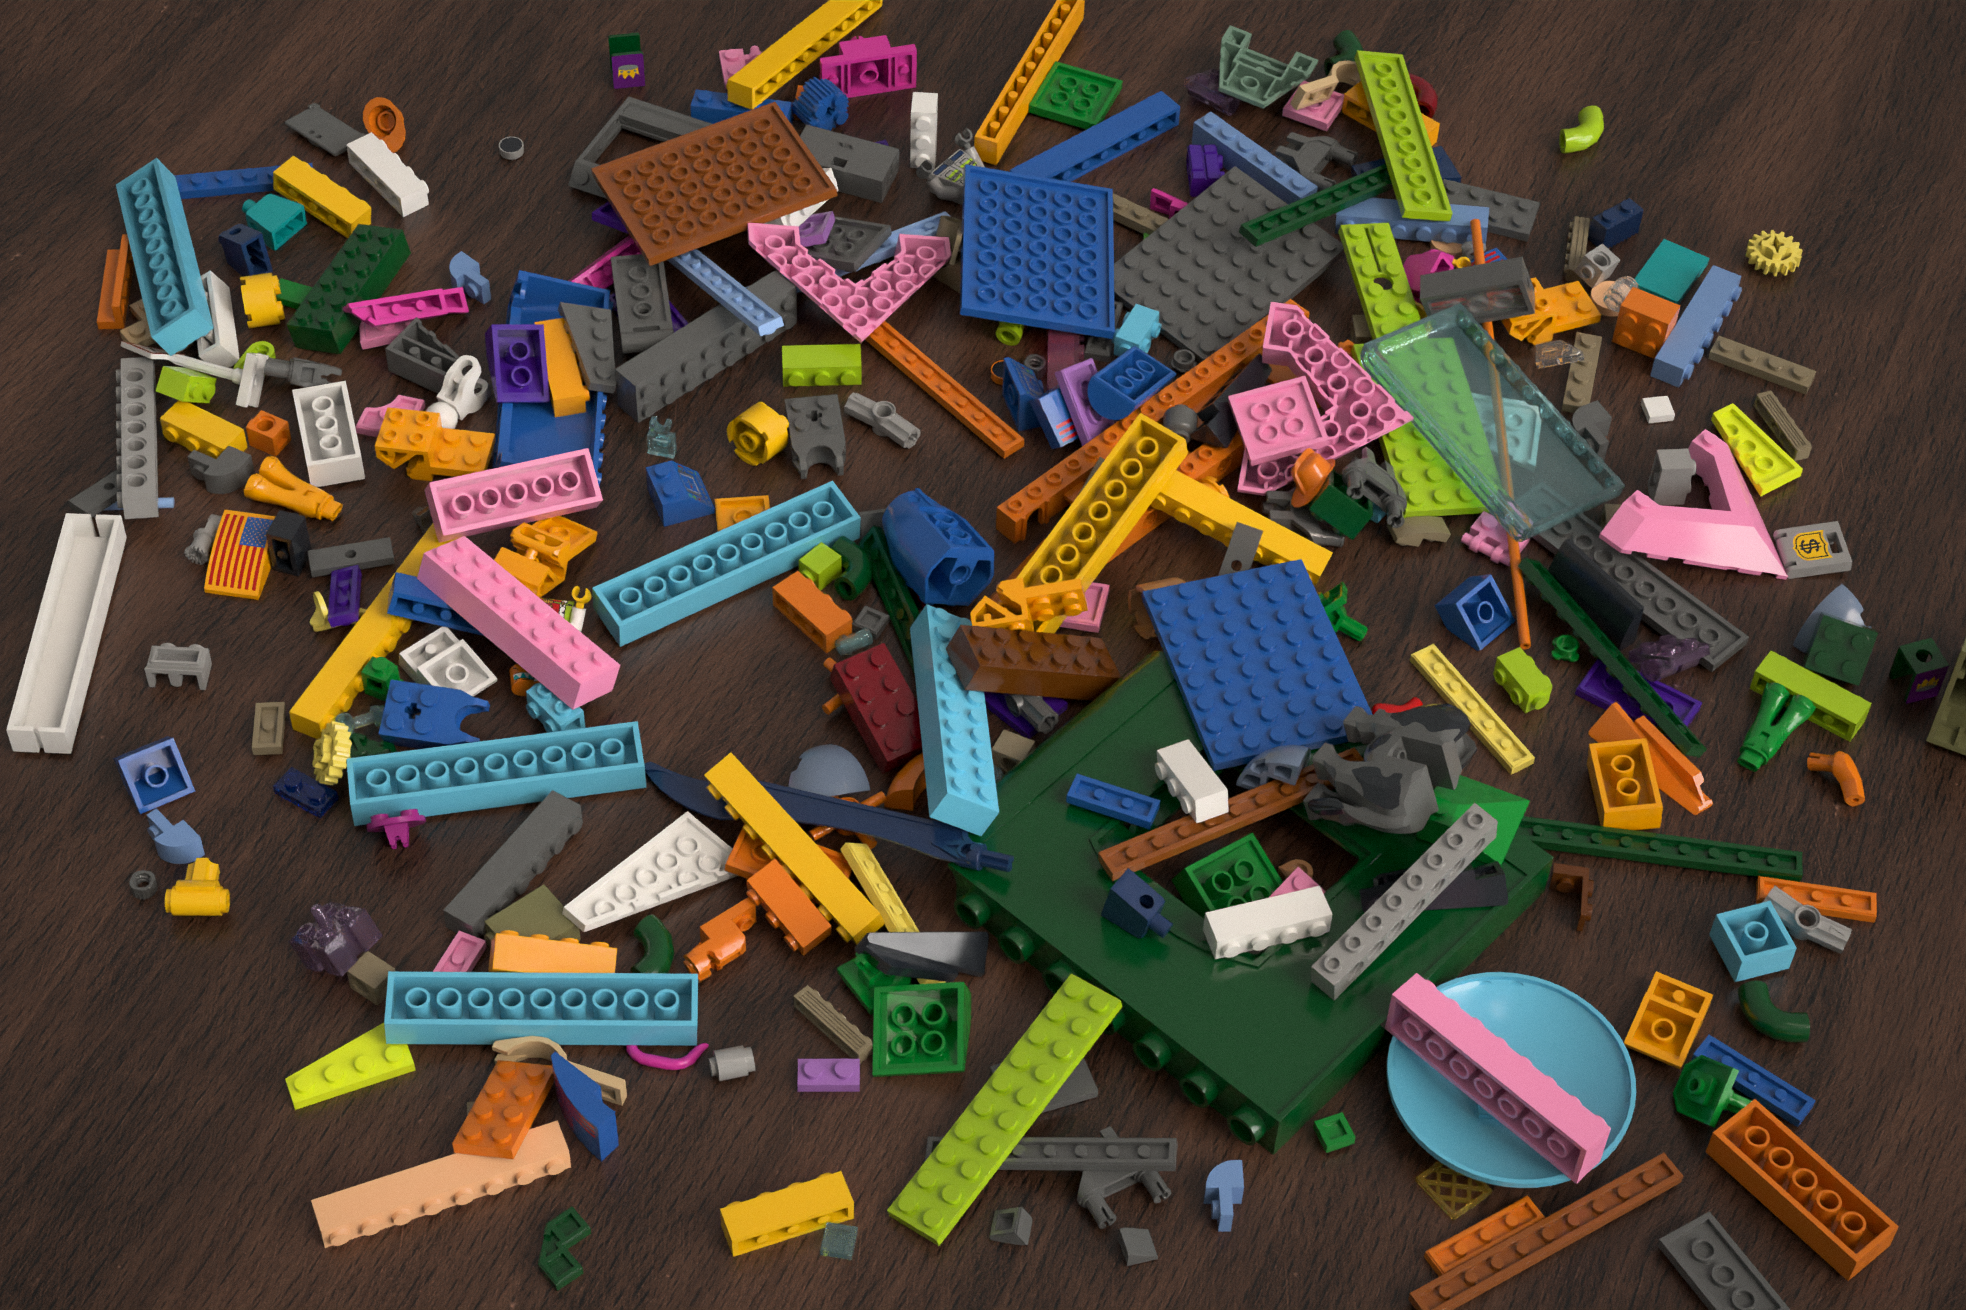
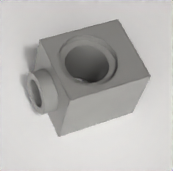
[1574,244,1620,288]

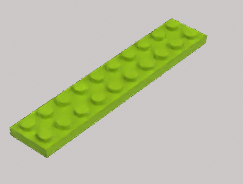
[1354,50,1453,221]
[887,974,1123,1246]

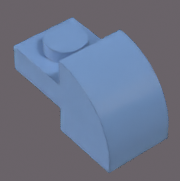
[449,251,491,304]
[147,808,205,864]
[1204,1160,1244,1232]

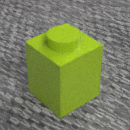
[799,542,842,591]

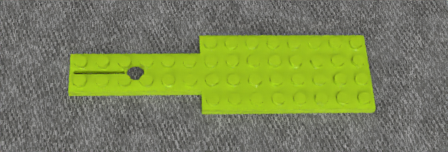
[1338,223,1504,518]

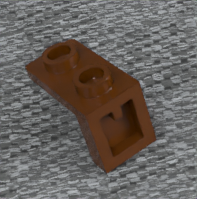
[1549,863,1594,931]

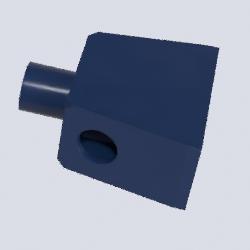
[218,224,273,276]
[1101,868,1173,939]

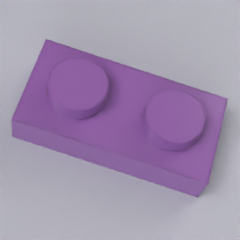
[798,1059,860,1092]

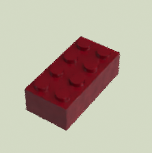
[829,643,923,774]

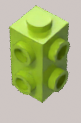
[1493,647,1553,713]

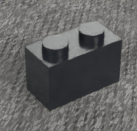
[266,510,312,577]

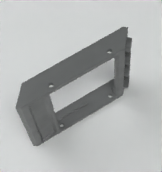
[568,97,712,199]

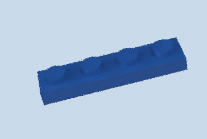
[1691,1035,1816,1127]

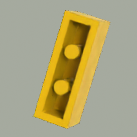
[160,400,248,459]

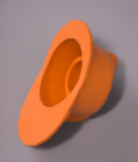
[363,97,406,153]
[1291,448,1336,508]

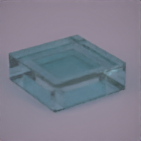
[820,1222,858,1260]

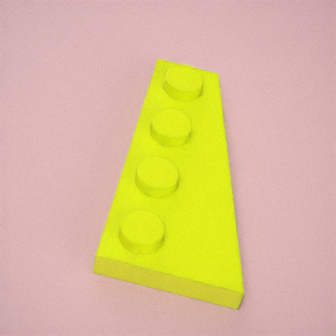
[1711,403,1803,496]
[285,1023,415,1110]

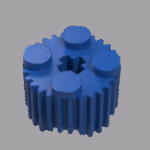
[792,77,849,131]

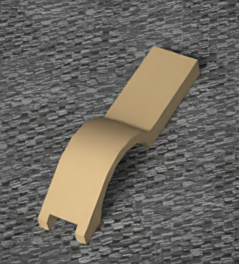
[1290,60,1361,110]
[492,1036,627,1106]

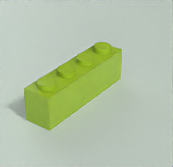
[1750,651,1872,742]

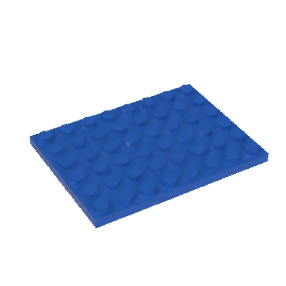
[960,164,1115,339]
[1142,559,1373,771]

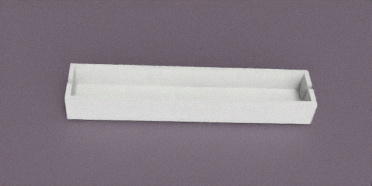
[6,513,127,754]

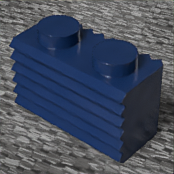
[1588,198,1643,249]

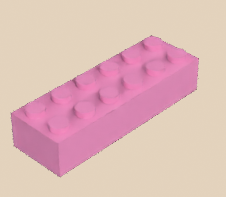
[425,448,603,543]

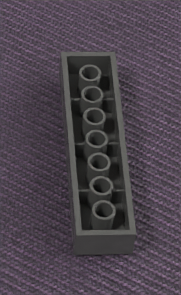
[615,270,797,423]

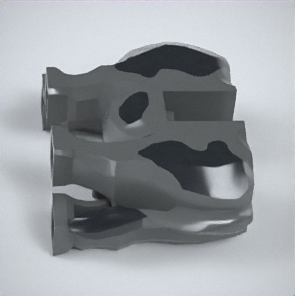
[1303,704,1477,834]

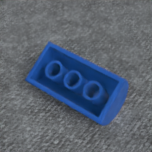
[1087,346,1176,420]

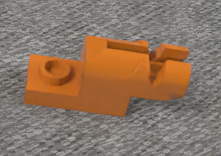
[683,897,756,983]

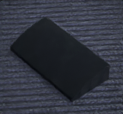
[1548,538,1644,651]

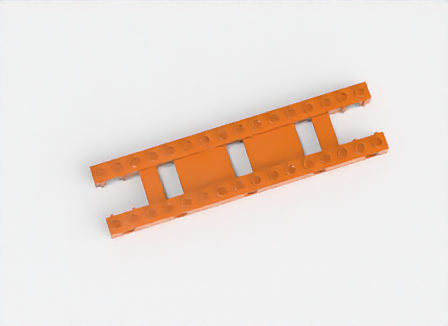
[996,299,1354,564]

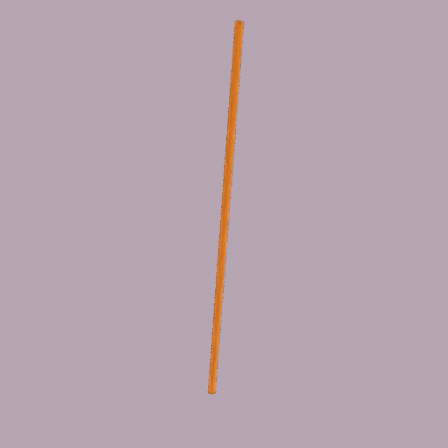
[1470,219,1531,649]

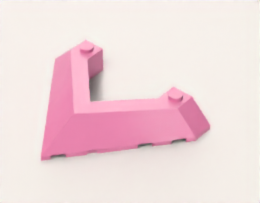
[747,223,951,343]
[1237,302,1414,496]
[1599,429,1788,580]

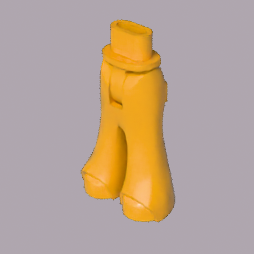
[244,456,343,521]

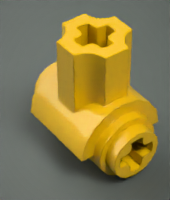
[165,858,230,916]

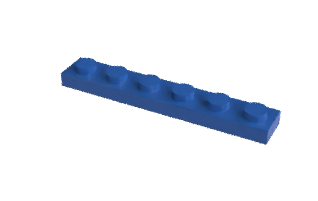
[174,163,313,199]

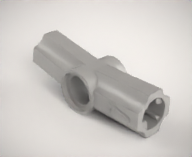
[844,392,920,449]
[1762,886,1852,954]

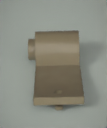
[935,216,963,265]

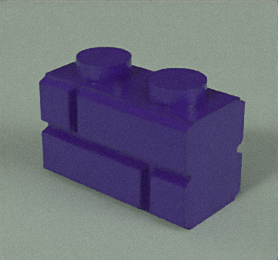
[1186,144,1225,197]

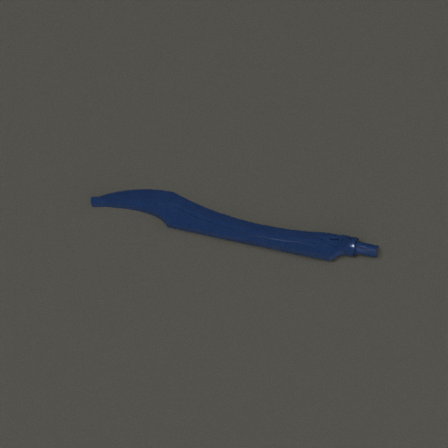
[644,762,1014,872]

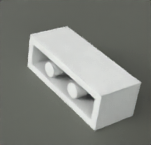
[910,92,938,169]
[1155,739,1229,823]

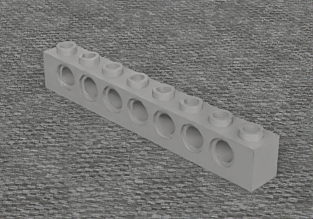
[116,357,159,519]
[1311,803,1498,1000]

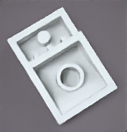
[399,626,497,697]

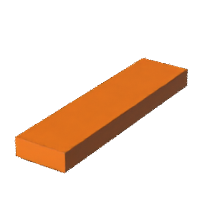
[1756,876,1877,923]
[1424,1195,1545,1277]

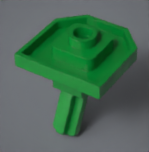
[1317,582,1368,641]
[837,952,912,1015]
[1673,1055,1752,1128]

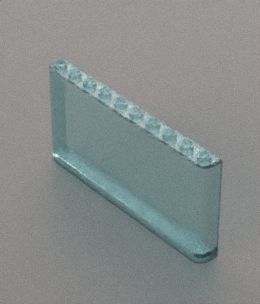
[1360,303,1625,542]

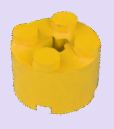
[240,272,285,329]
[727,402,789,466]

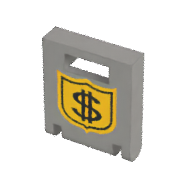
[1773,521,1852,579]

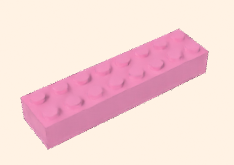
[417,536,620,710]
[1385,973,1611,1184]

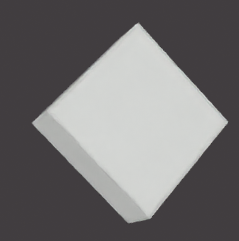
[1641,396,1675,423]

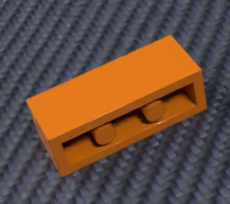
[772,571,853,653]
[746,859,832,956]

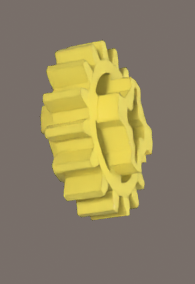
[1746,230,1802,276]
[312,721,352,786]

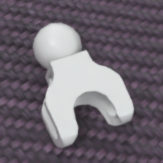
[426,355,491,429]

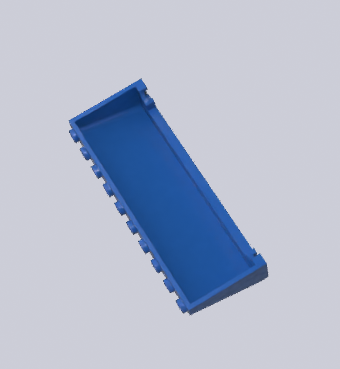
[492,270,613,487]

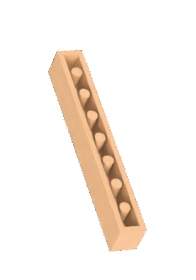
[311,1120,571,1248]

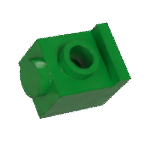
[361,656,404,702]

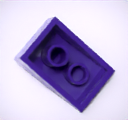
[485,324,550,403]

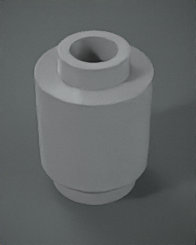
[708,1045,755,1081]

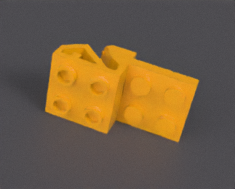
[1501,277,1601,345]
[375,407,496,481]
[494,516,597,598]
[970,577,1088,632]

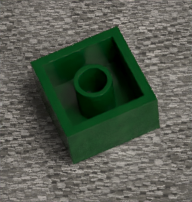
[1309,469,1373,540]
[1802,612,1878,686]

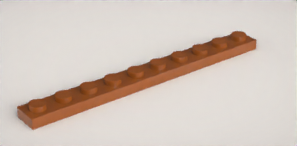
[1098,747,1363,881]
[1408,1153,1683,1310]

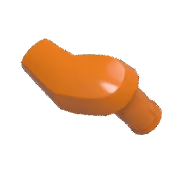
[1807,751,1865,807]

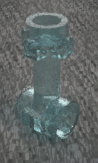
[335,705,385,734]

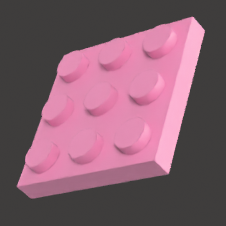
[1228,376,1329,466]

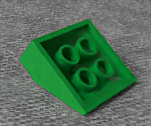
[1416,775,1530,866]
[1171,832,1283,918]
[872,982,971,1077]

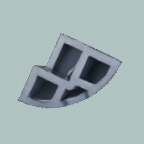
[1793,584,1872,654]
[789,744,870,797]
[1236,745,1311,790]

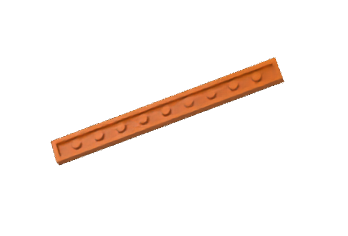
[865,321,1024,459]

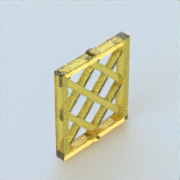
[1415,1161,1493,1221]

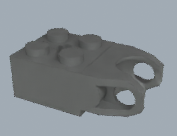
[785,394,846,479]

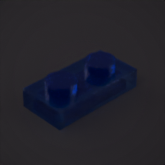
[273,767,339,818]

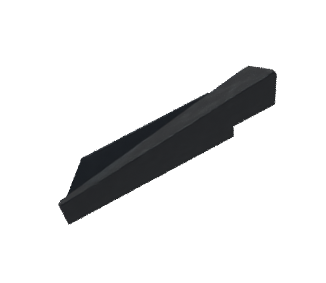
[1190,353,1272,448]

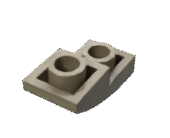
[1387,516,1451,547]

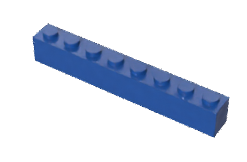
[1010,91,1180,182]

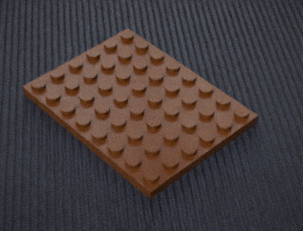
[591,102,837,266]

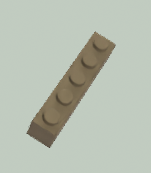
[1563,216,1590,283]
[1753,390,1812,461]
[794,985,873,1064]

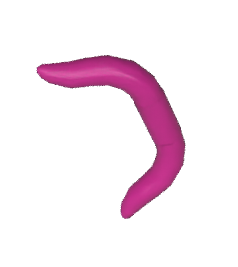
[626,1043,709,1070]

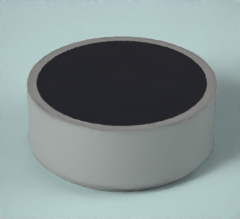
[499,136,524,160]

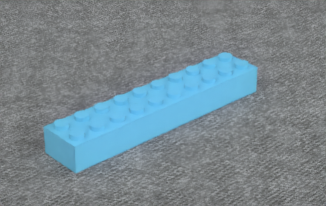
[116,158,214,356]
[592,481,861,647]
[910,604,999,836]
[346,721,646,826]
[384,971,698,1046]

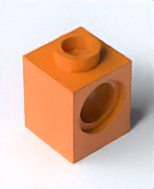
[246,410,291,457]

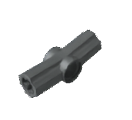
[1002,693,1058,734]

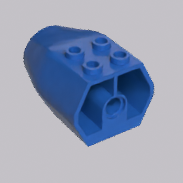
[882,488,994,607]

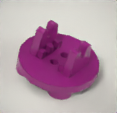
[366,809,426,850]

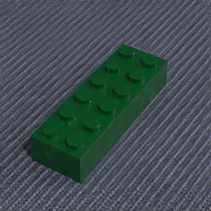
[286,224,411,354]

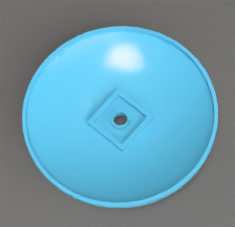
[1387,972,1636,1188]

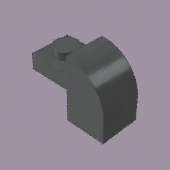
[1568,400,1612,463]
[187,446,255,494]

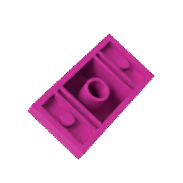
[820,35,917,98]

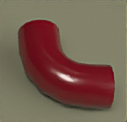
[1408,72,1438,119]

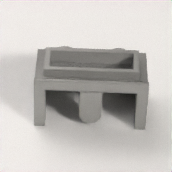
[144,643,212,690]

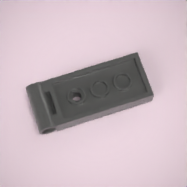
[611,254,674,354]

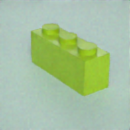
[782,344,862,387]

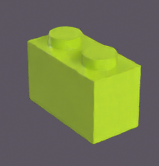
[156,366,217,403]

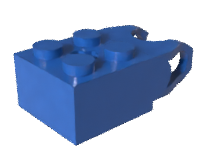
[379,680,490,749]

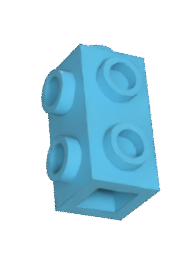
[1112,304,1161,356]
[526,683,585,733]

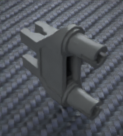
[1275,132,1359,191]
[264,357,342,387]
[1341,447,1407,528]
[1261,486,1344,548]
[1077,1126,1172,1229]

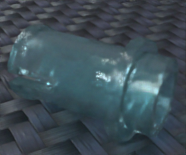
[835,628,873,656]

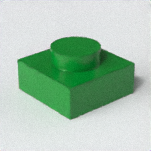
[1313,1112,1356,1153]

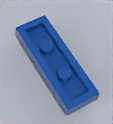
[1066,774,1160,830]

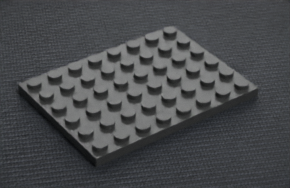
[1114,166,1345,363]

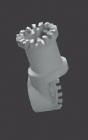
[184,514,222,565]

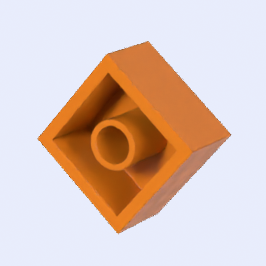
[1612,287,1680,359]

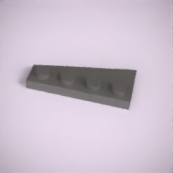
[558,302,616,394]

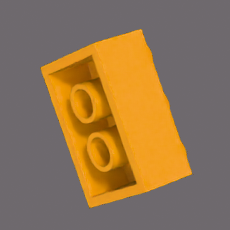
[1587,738,1663,830]

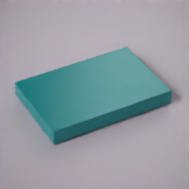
[1630,239,1710,305]

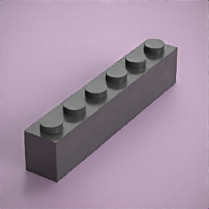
[443,790,583,938]

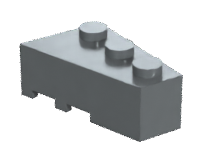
[385,317,467,393]

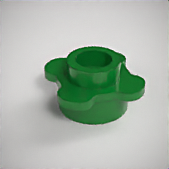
[1551,635,1580,662]

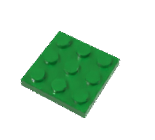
[1028,61,1123,130]

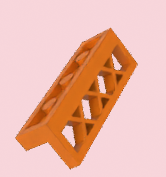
[97,234,134,329]

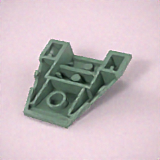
[1218,25,1318,108]

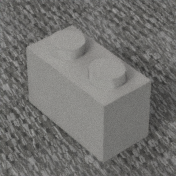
[1647,449,1696,505]

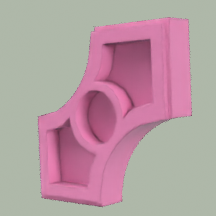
[355,395,425,437]

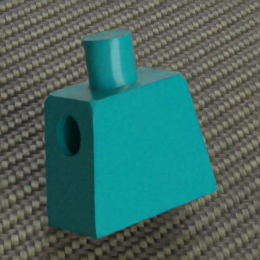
[242,194,307,251]

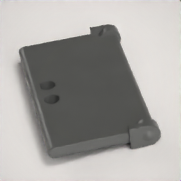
[285,103,366,156]

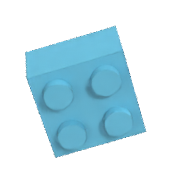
[1709,901,1797,982]

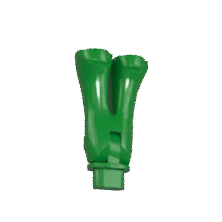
[1737,682,1816,772]

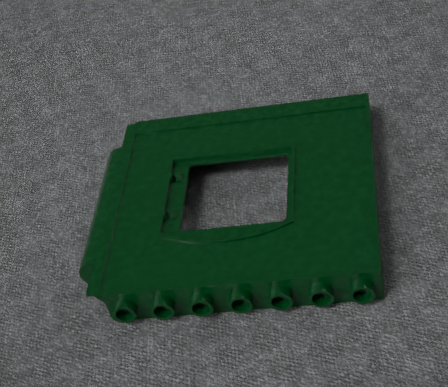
[948,650,1554,1155]

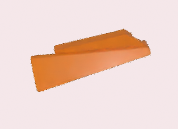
[1588,702,1713,815]

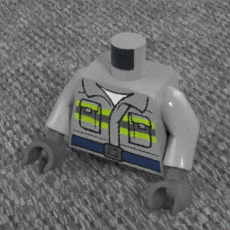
[916,128,985,205]

